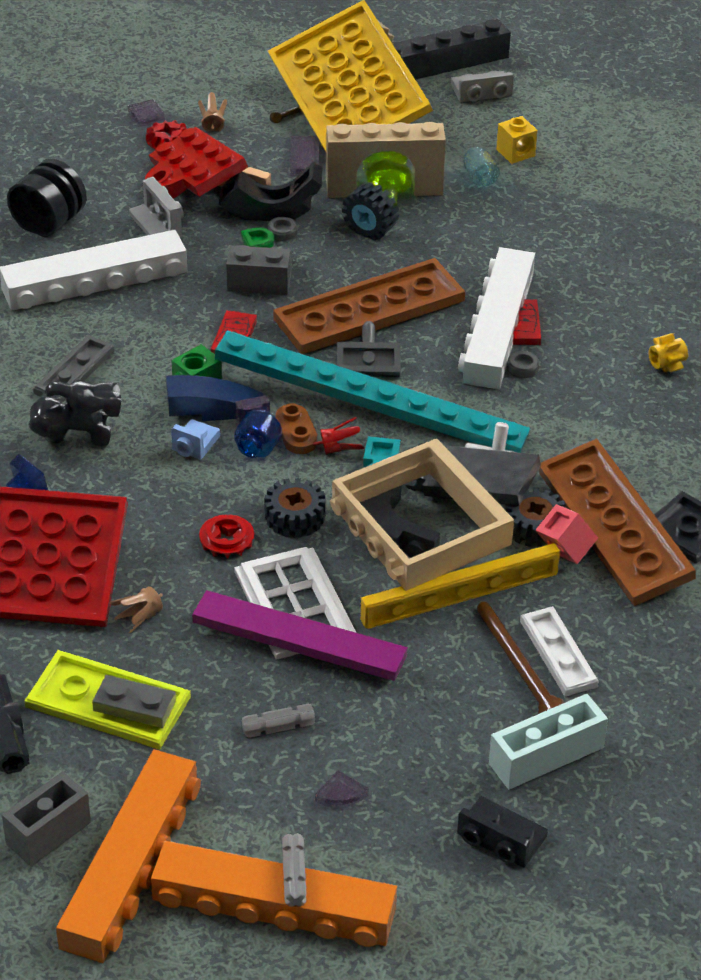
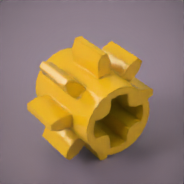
[649,333,688,372]

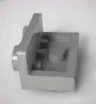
[129,177,184,237]

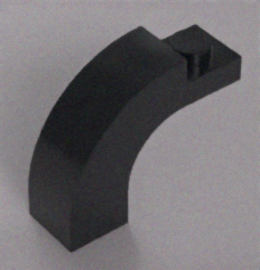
[219,161,323,221]
[360,485,440,558]

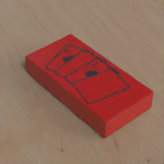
[513,299,541,345]
[211,310,257,354]

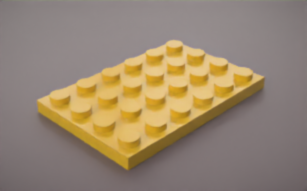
[268,0,433,152]

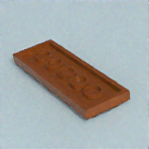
[273,258,465,354]
[539,438,696,606]

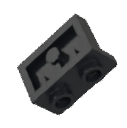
[457,796,548,868]

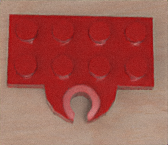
[145,127,248,199]

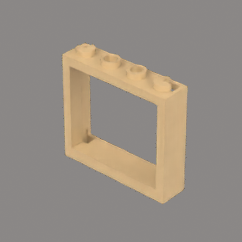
[330,438,514,591]

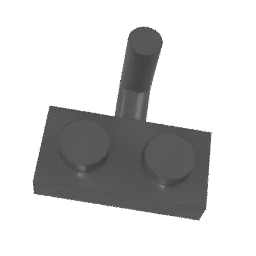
[337,321,401,377]

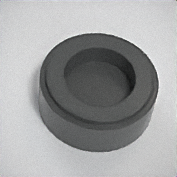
[268,217,297,241]
[507,351,539,378]

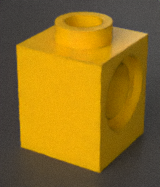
[496,116,538,164]

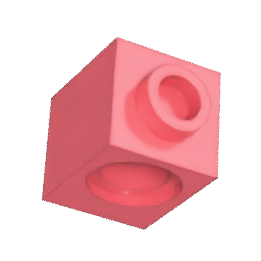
[535,504,598,564]

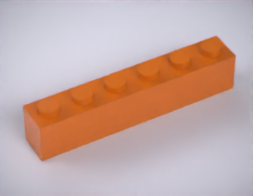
[56,749,201,963]
[151,840,397,947]

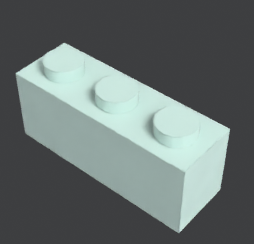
[489,694,608,790]

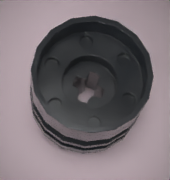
[7,159,87,238]

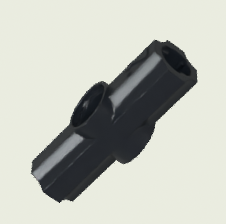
[0,674,30,774]

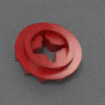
[146,120,187,149]
[199,515,254,559]

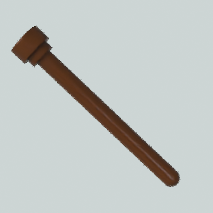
[477,602,565,714]

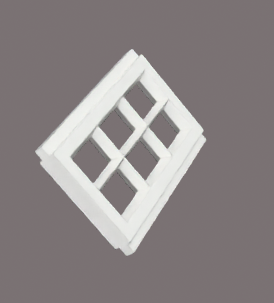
[234,547,356,660]

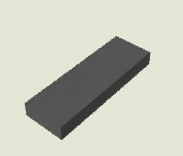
[33,335,115,403]

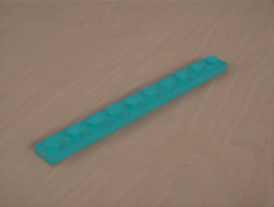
[215,330,530,453]

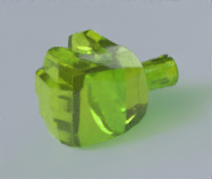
[363,151,412,206]

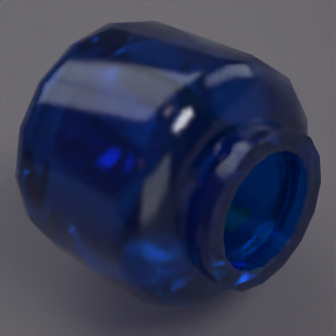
[234,410,282,458]

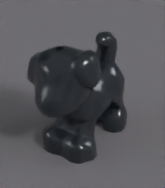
[28,381,122,446]

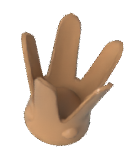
[198,92,227,131]
[110,586,163,633]

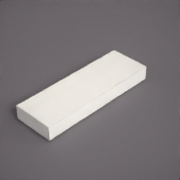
[520,606,599,697]

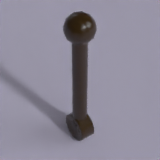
[270,106,301,123]

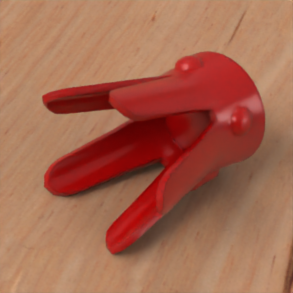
[313,416,364,455]

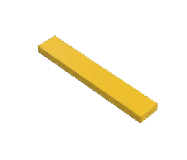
[360,543,560,629]

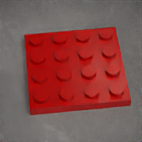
[0,487,128,627]

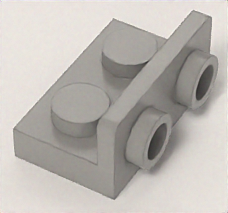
[451,71,514,102]

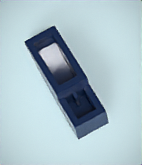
[166,375,267,421]

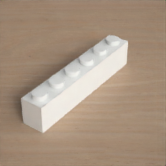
[0,230,187,311]
[458,247,535,390]

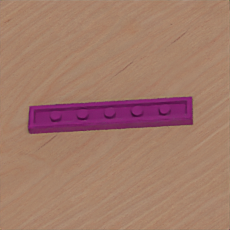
[192,590,408,681]

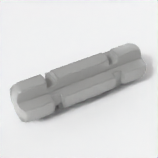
[242,704,315,738]
[282,833,307,907]

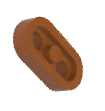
[276,403,317,454]

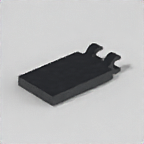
[406,443,541,506]

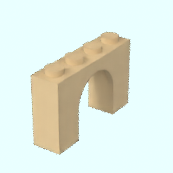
[326,122,446,198]

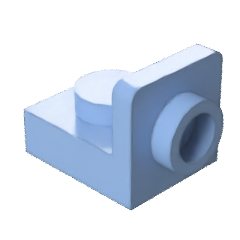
[171,419,220,460]

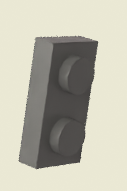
[92,675,176,728]

